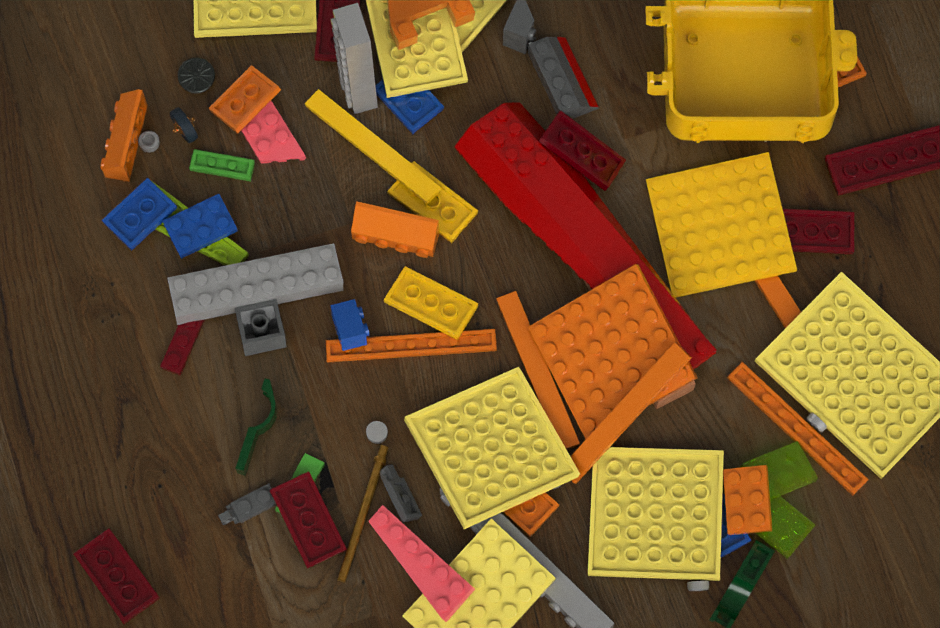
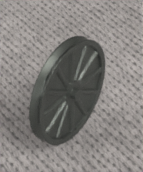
[178,58,215,93]

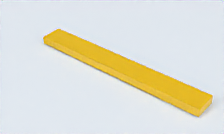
[305,89,441,205]

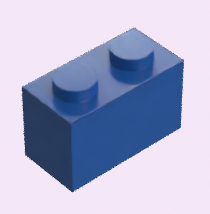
[330,299,370,351]

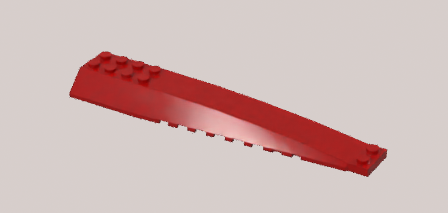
[454,102,717,370]

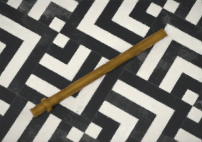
[337,445,388,583]

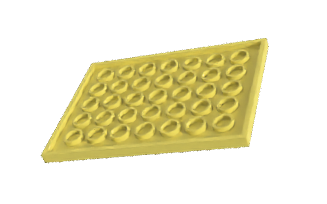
[755,272,940,479]

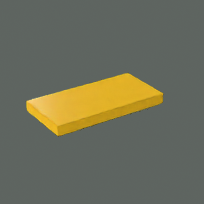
[387,161,478,243]
[384,266,478,340]

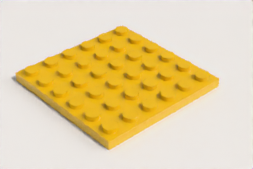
[646,152,797,298]

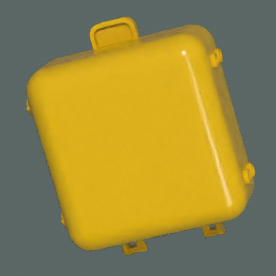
[645,0,857,143]

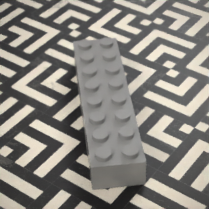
[331,3,378,114]
[167,243,343,325]

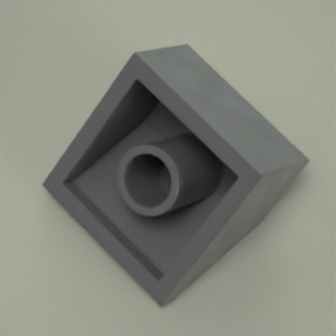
[503,0,536,54]
[235,299,287,356]

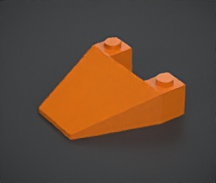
[387,0,475,50]

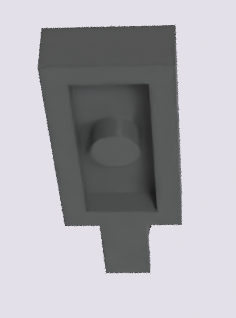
[380,464,422,523]
[218,483,276,526]

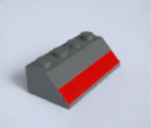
[528,37,599,119]

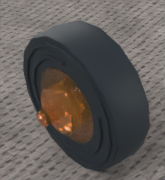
[170,107,198,143]

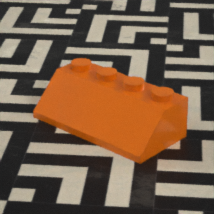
[100,89,148,182]
[351,201,439,258]

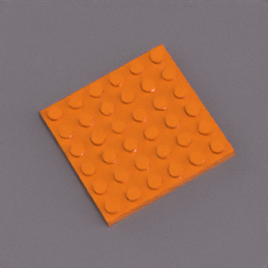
[528,264,698,439]

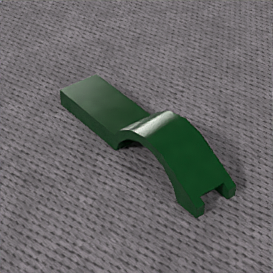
[235,378,277,476]
[709,540,775,628]

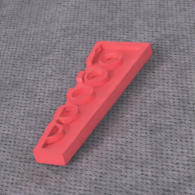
[368,505,475,622]

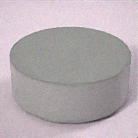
[138,131,160,153]
[807,413,827,433]
[366,421,388,444]
[687,581,710,591]

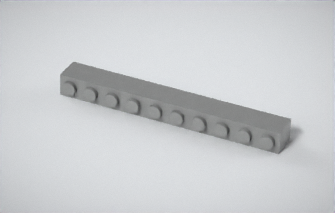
[439,488,614,628]

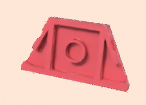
[241,101,306,163]

